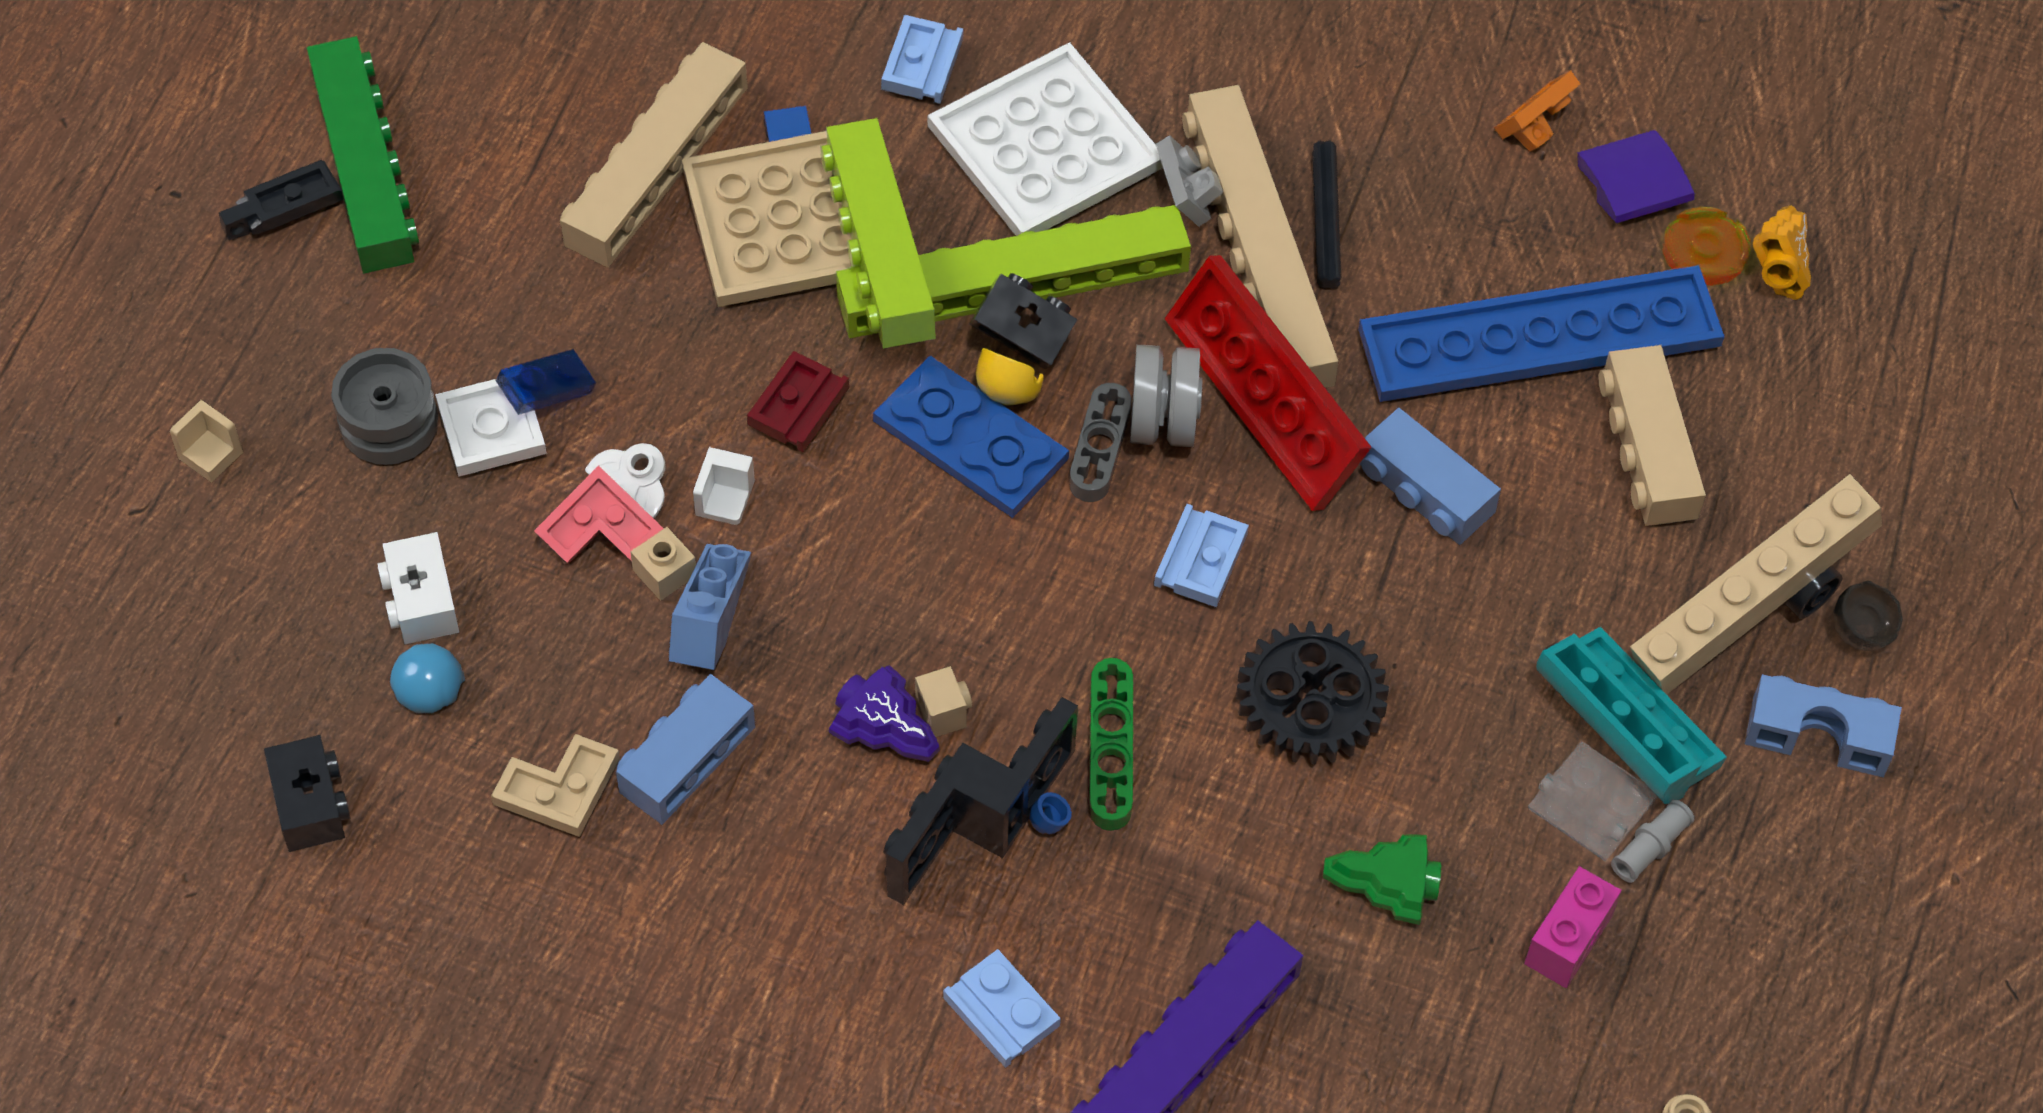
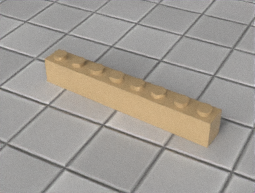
[1182,85,1338,388]

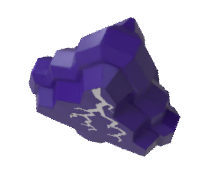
[828,665,940,762]

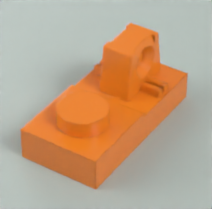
[1494,70,1581,152]

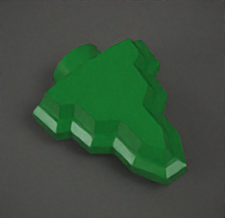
[1323,834,1441,925]

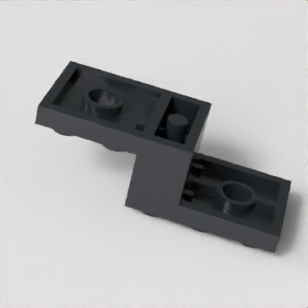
[883,697,1078,905]

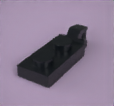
[219,159,344,240]

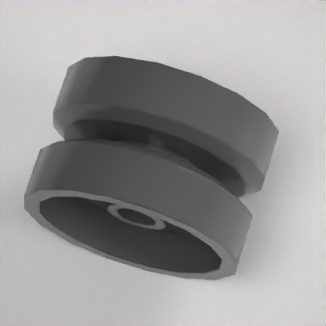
[331,348,438,464]

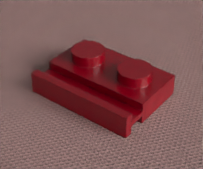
[747,351,849,452]

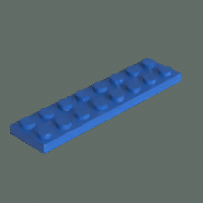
[1358,265,1724,402]

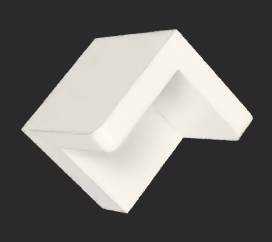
[693,447,755,525]

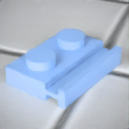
[881,15,963,104]
[1154,504,1249,607]
[943,949,1061,1068]

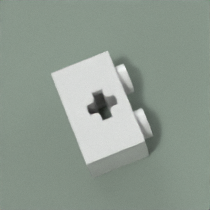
[377,532,459,644]

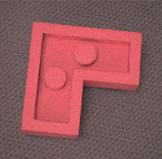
[534,465,664,564]

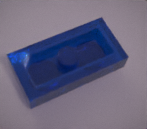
[495,349,596,415]

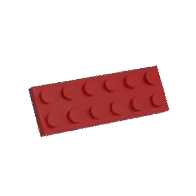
[1164,255,1372,511]

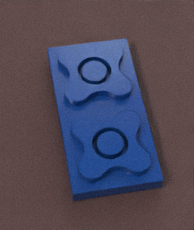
[873,356,1069,518]

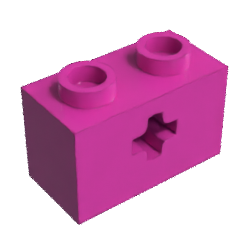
[1524,866,1622,989]

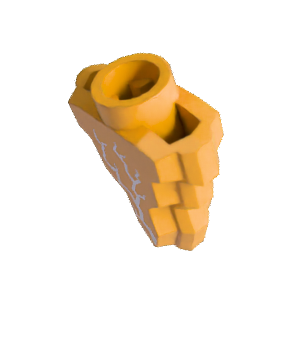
[1752,205,1811,300]

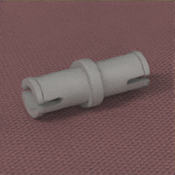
[1611,800,1694,883]

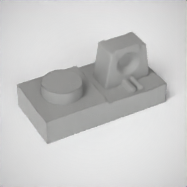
[1156,135,1223,227]

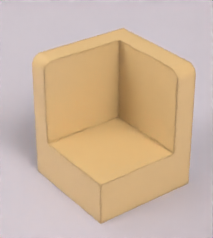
[170,400,243,482]

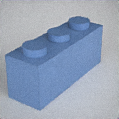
[1359,408,1501,545]
[616,674,755,825]

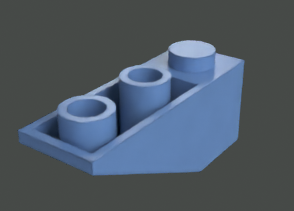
[669,544,751,670]

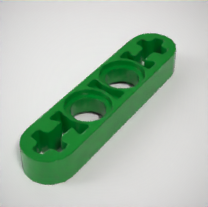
[1089,658,1133,831]

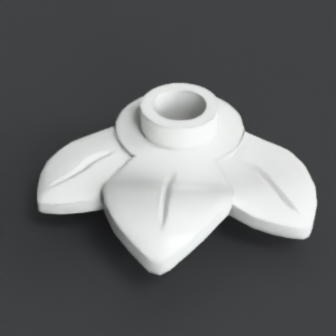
[585,443,665,518]

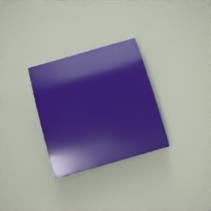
[1578,130,1694,223]

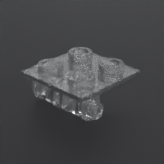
[1527,741,1658,862]

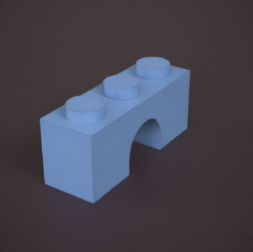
[1744,674,1902,777]

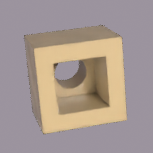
[630,527,696,601]
[915,666,972,737]

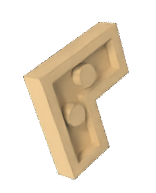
[491,734,620,837]

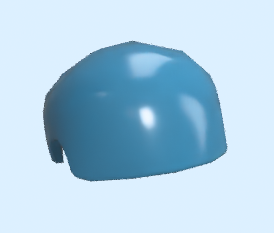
[390,643,465,713]

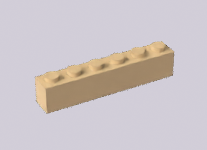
[560,42,747,268]
[1630,474,1882,695]

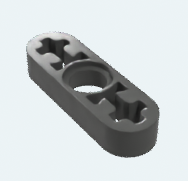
[1069,383,1131,502]

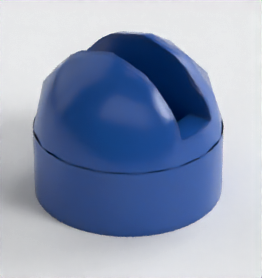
[1029,792,1072,834]

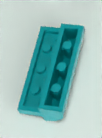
[1536,627,1727,804]

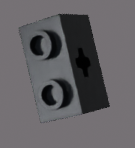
[969,273,1078,369]
[264,735,350,852]

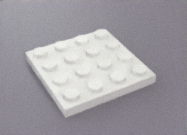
[928,42,1163,236]

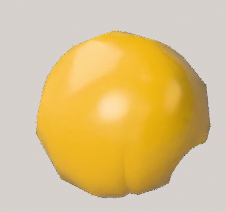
[976,348,1044,405]

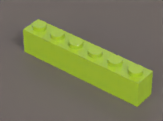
[820,118,936,348]

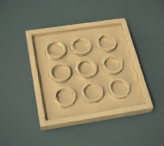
[682,131,852,307]

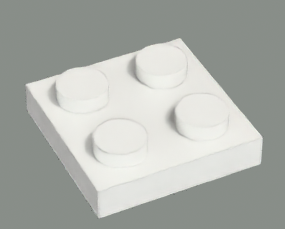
[435,372,547,476]

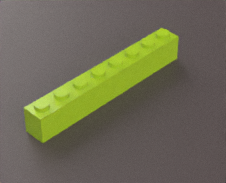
[836,205,1191,339]

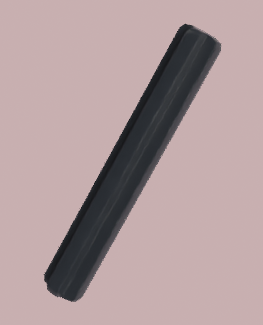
[1312,140,1342,289]

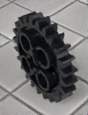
[1236,621,1389,765]

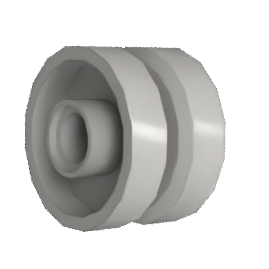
[1130,345,1202,447]

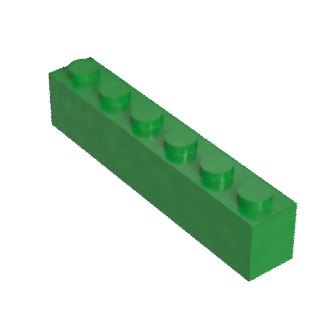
[307,36,419,274]

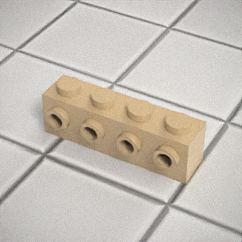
[1599,345,1706,526]

